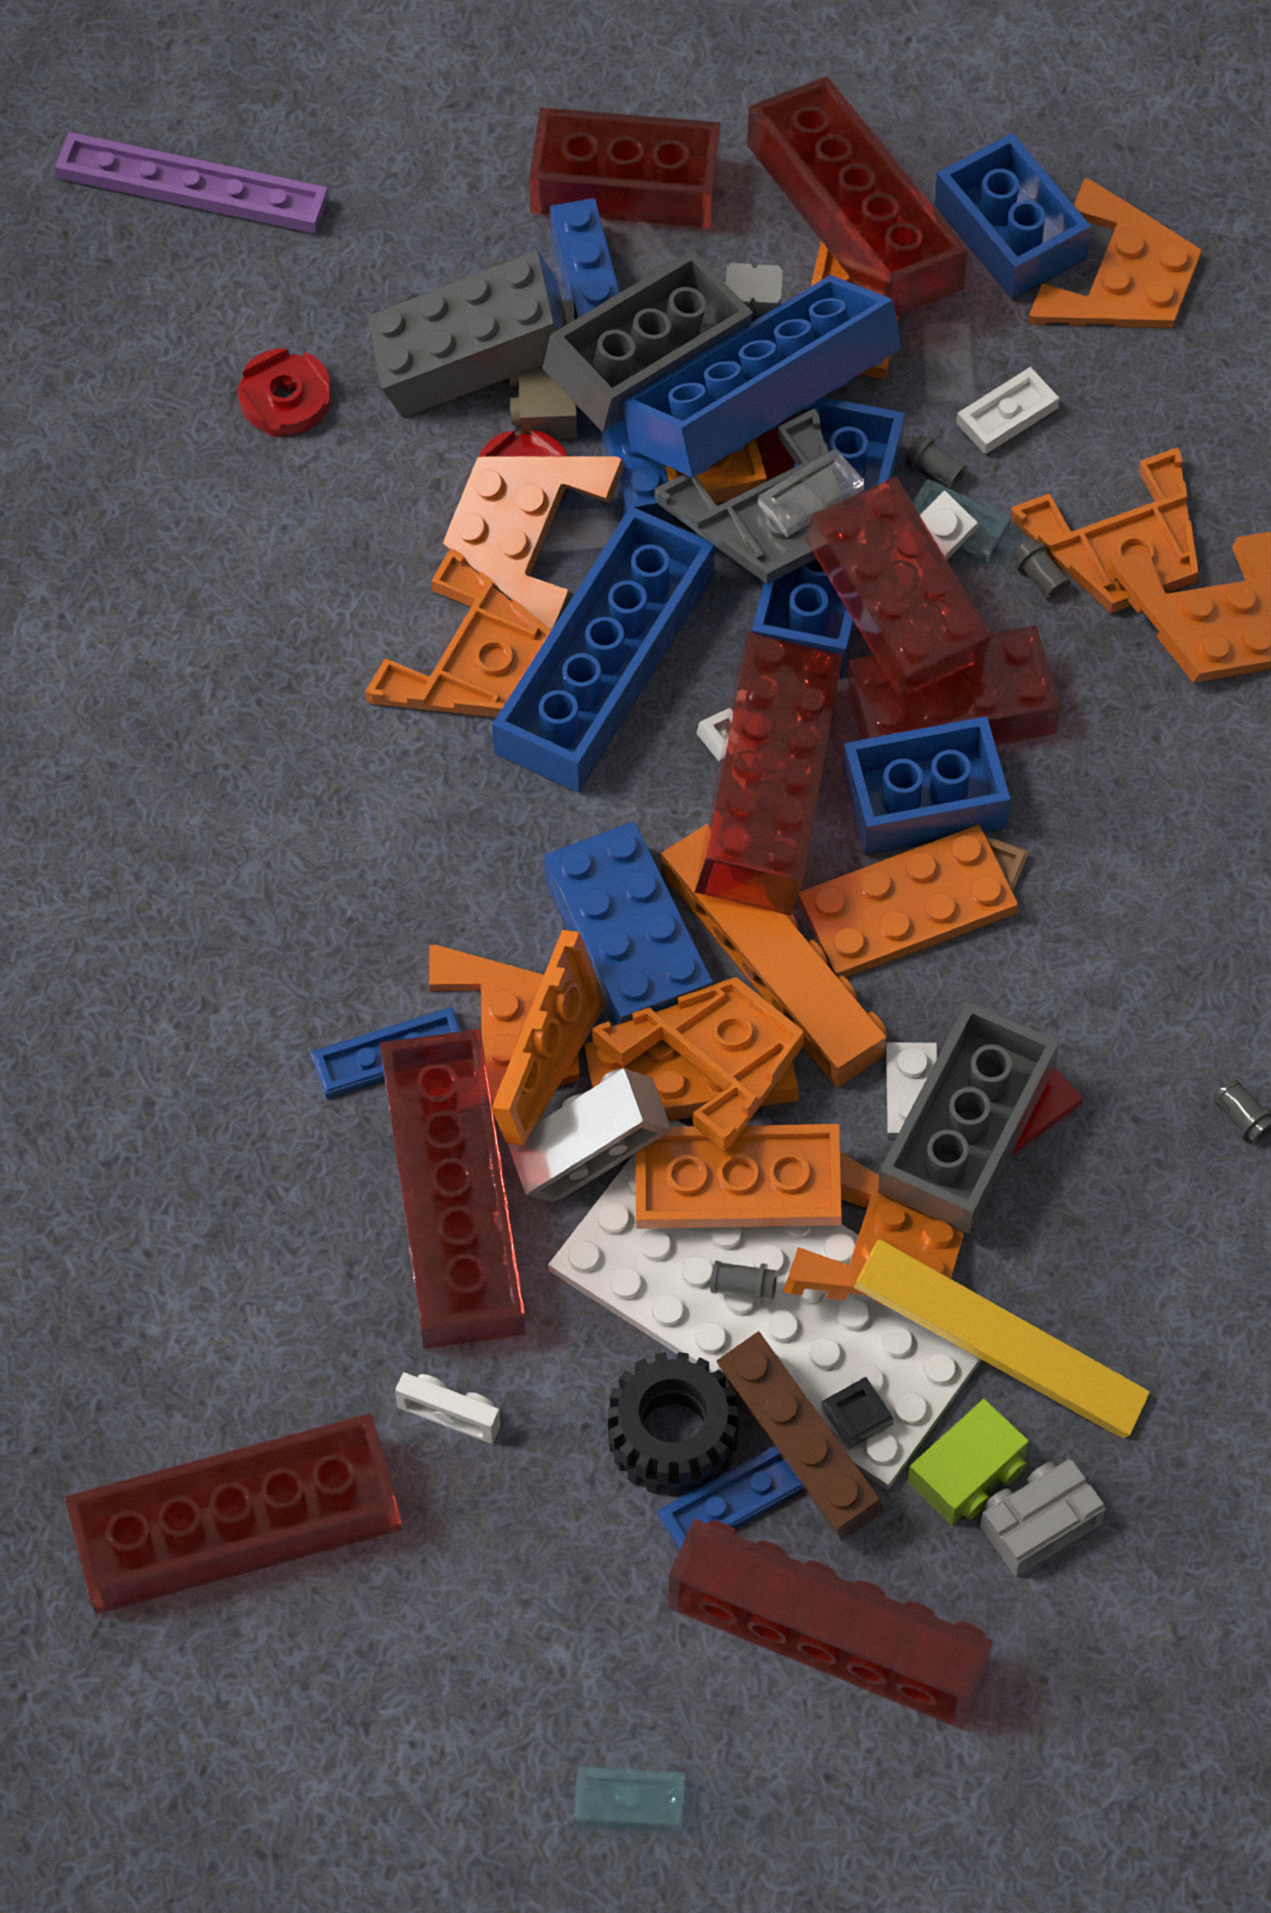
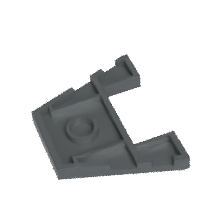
[655,409,850,584]

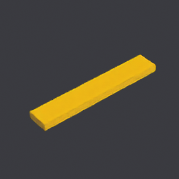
[854,1239,1150,1439]

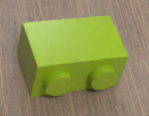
[908,1399,1029,1526]

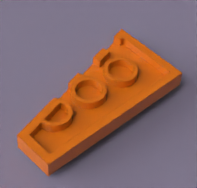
[492,930,607,1146]

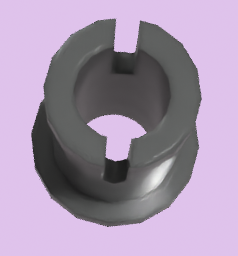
[905,435,968,490]
[1013,539,1071,601]
[1214,1080,1271,1144]
[710,1260,777,1304]

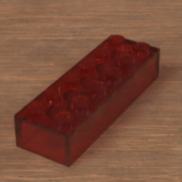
[747,76,968,316]
[694,632,842,916]
[380,1029,525,1349]
[64,1413,402,1615]
[669,1518,993,1731]

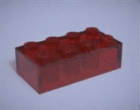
[529,107,721,228]
[806,476,992,699]
[847,625,1061,745]

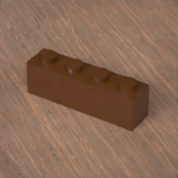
[716,1331,884,1542]

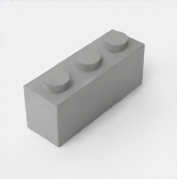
[508,1068,672,1202]

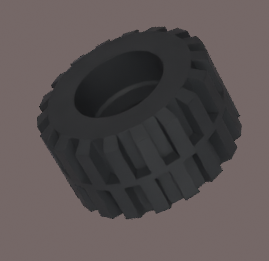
[607,1352,738,1497]

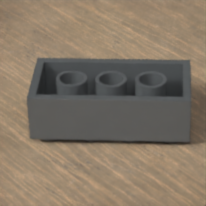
[368,250,567,418]
[543,250,753,432]
[878,1001,1059,1235]

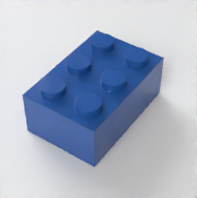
[934,132,1091,299]
[842,716,1011,855]

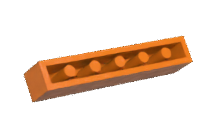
[661,823,887,1088]

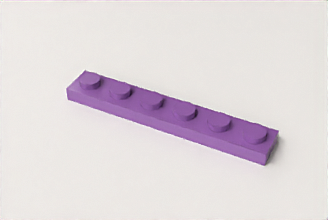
[55,132,329,234]

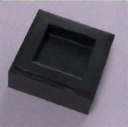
[821,1377,894,1450]

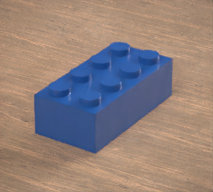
[544,821,713,1026]

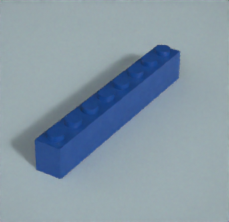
[550,198,673,525]

